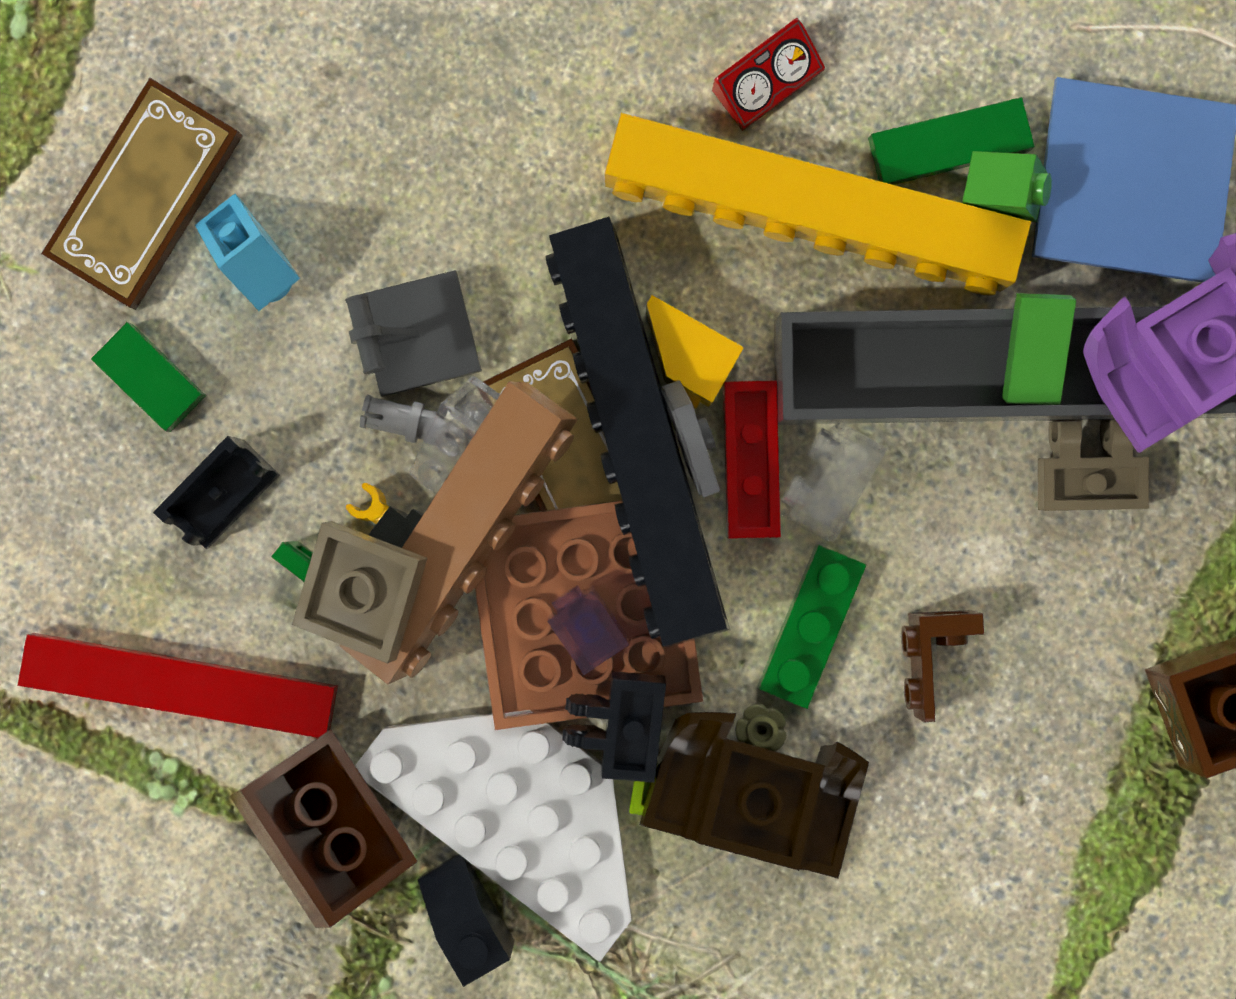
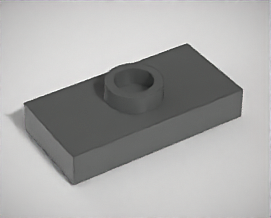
[661,380,720,498]

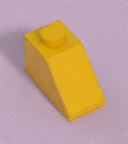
[646,295,744,409]

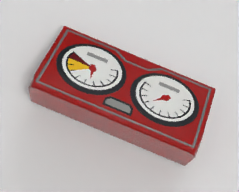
[712,18,825,131]

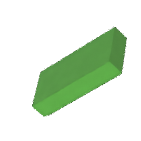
[1002,293,1076,405]

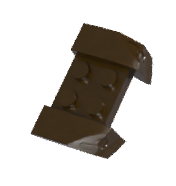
[639,712,869,879]

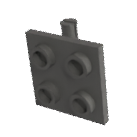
[345,270,482,397]

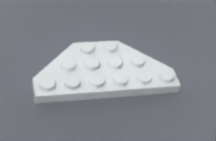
[355,710,631,962]

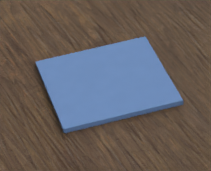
[1032,77,1236,283]

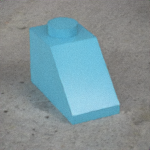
[195,194,300,311]

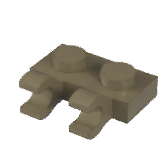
[1038,420,1149,511]

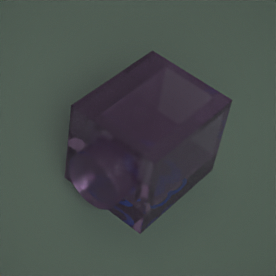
[547,585,629,675]

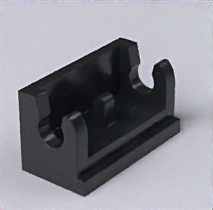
[153,436,280,549]

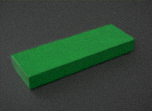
[868,97,1035,185]

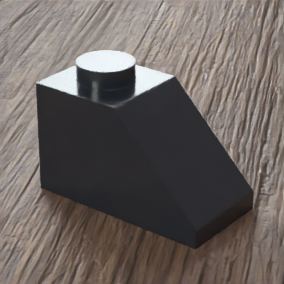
[417,854,515,987]

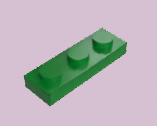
[757,544,867,709]

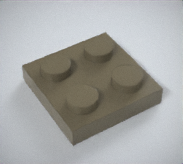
[292,521,427,664]

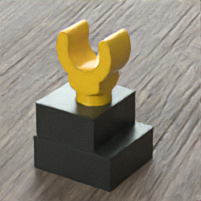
[346,483,424,548]

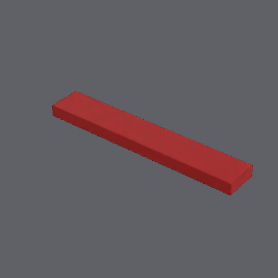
[17,633,338,738]

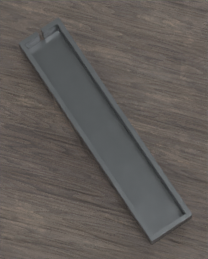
[774,306,1236,425]

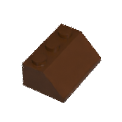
[230,730,418,928]

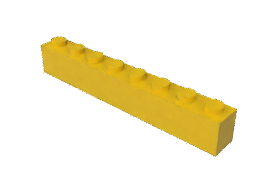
[605,113,1031,296]

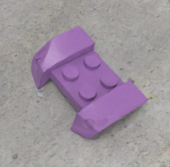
[1083,233,1236,453]

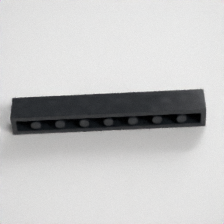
[545,216,730,647]

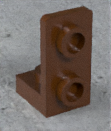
[901,610,984,723]

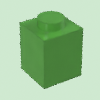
[962,151,1052,223]

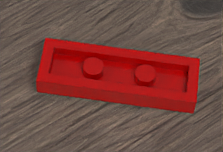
[723,380,781,539]

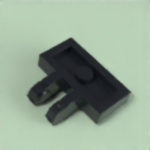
[562,671,666,783]

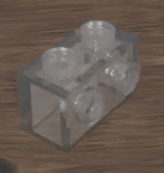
[781,422,888,542]

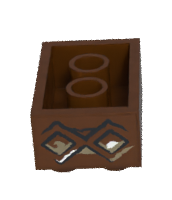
[1145,637,1236,779]

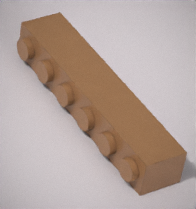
[339,381,578,685]

